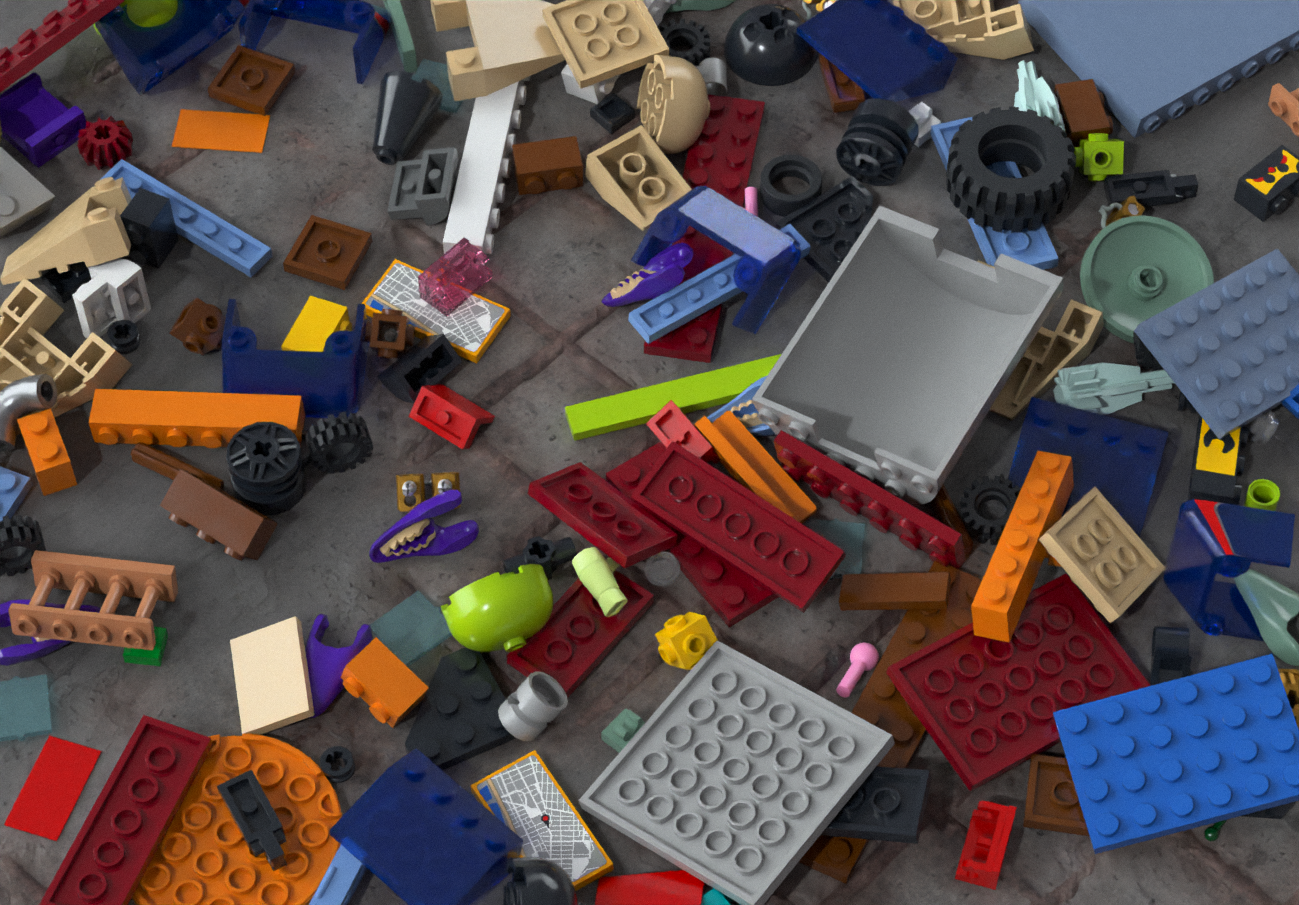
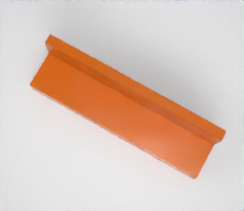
[694,411,817,524]

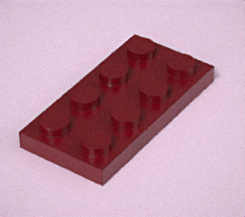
[527,462,678,568]
[506,570,654,698]

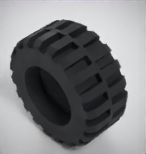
[946,107,1076,233]

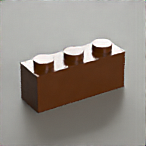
[160,468,278,561]

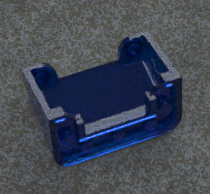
[95,0,246,95]

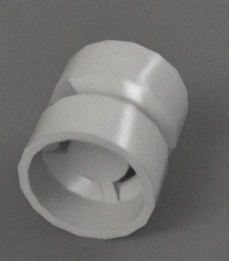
[498,671,568,742]

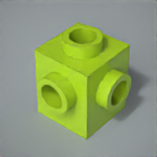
[1074,133,1124,181]

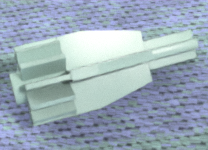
[1014,60,1065,131]
[1053,362,1174,420]

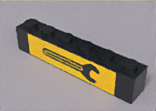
[1186,414,1249,517]

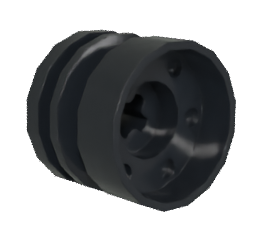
[836,98,919,186]
[226,422,306,516]

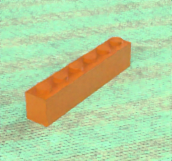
[88,389,305,448]
[971,451,1074,642]

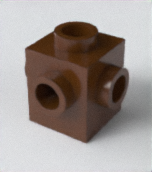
[169,298,231,356]
[365,309,415,359]

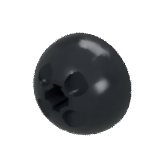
[724,4,817,86]

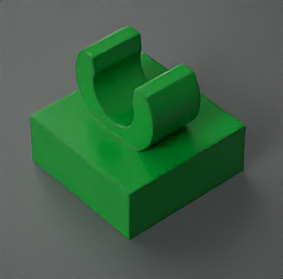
[123,627,168,666]

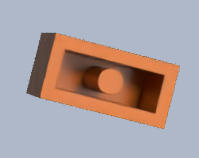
[17,408,77,496]
[340,637,429,728]

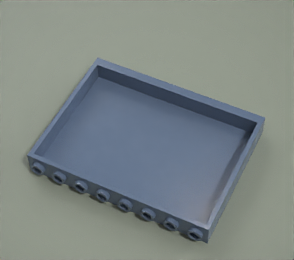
[1018,0,1299,138]

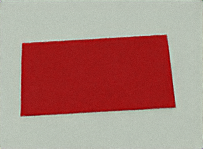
[4,735,102,841]
[595,870,704,905]

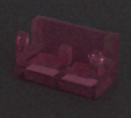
[418,237,493,317]

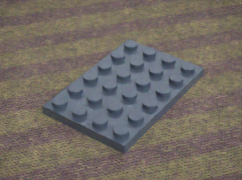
[1134,248,1299,440]

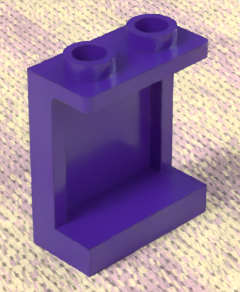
[0,72,86,168]

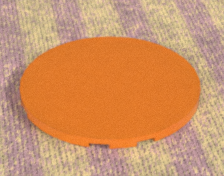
[131,733,344,905]

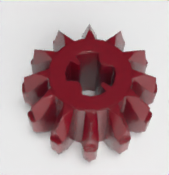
[77,116,133,171]

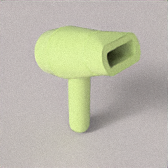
[572,547,628,617]

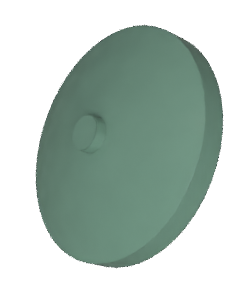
[1080,216,1214,343]

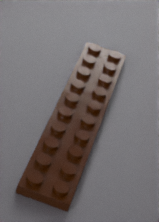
[799,561,982,884]

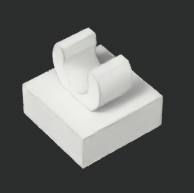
[908,102,941,147]

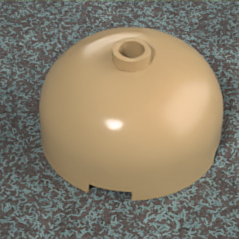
[637,55,710,154]

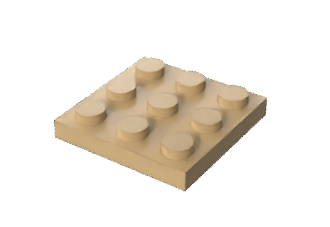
[542,0,669,89]
[1038,487,1165,623]

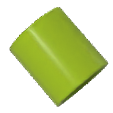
[1242,479,1280,525]

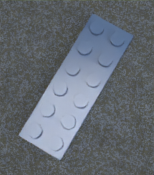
[930,117,1059,270]

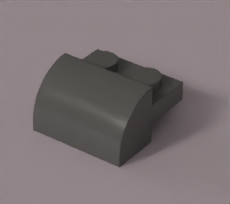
[387,147,458,226]

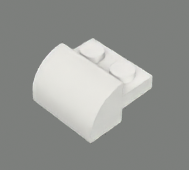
[73,258,151,338]

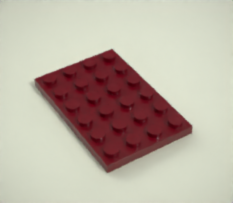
[886,573,1151,791]

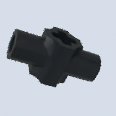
[502,536,577,580]

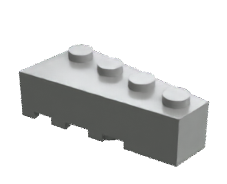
[0,147,55,237]

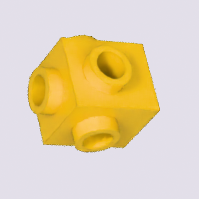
[655,612,718,670]

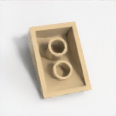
[585,125,698,231]

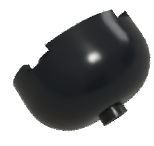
[503,857,583,905]

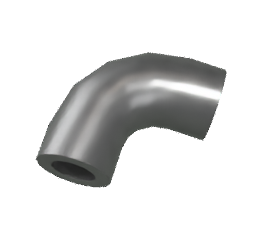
[0,374,57,451]

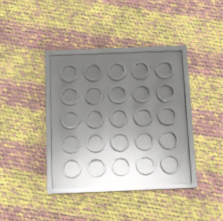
[578,641,895,905]

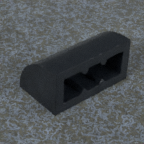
[377,334,462,403]

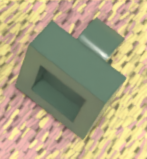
[601,708,645,753]

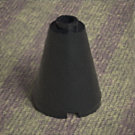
[372,71,443,165]

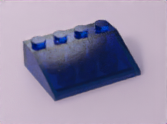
[796,0,958,102]
[1008,397,1169,538]
[329,748,524,905]

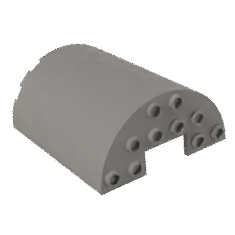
[752,206,1064,505]

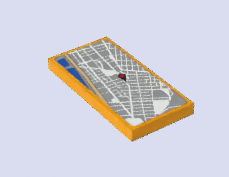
[360,259,511,364]
[470,750,614,891]

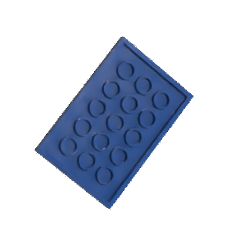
[1053,654,1299,854]

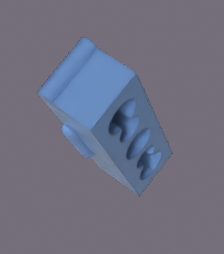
[309,838,369,905]

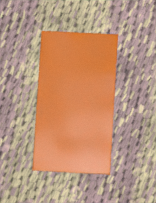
[172,109,270,153]

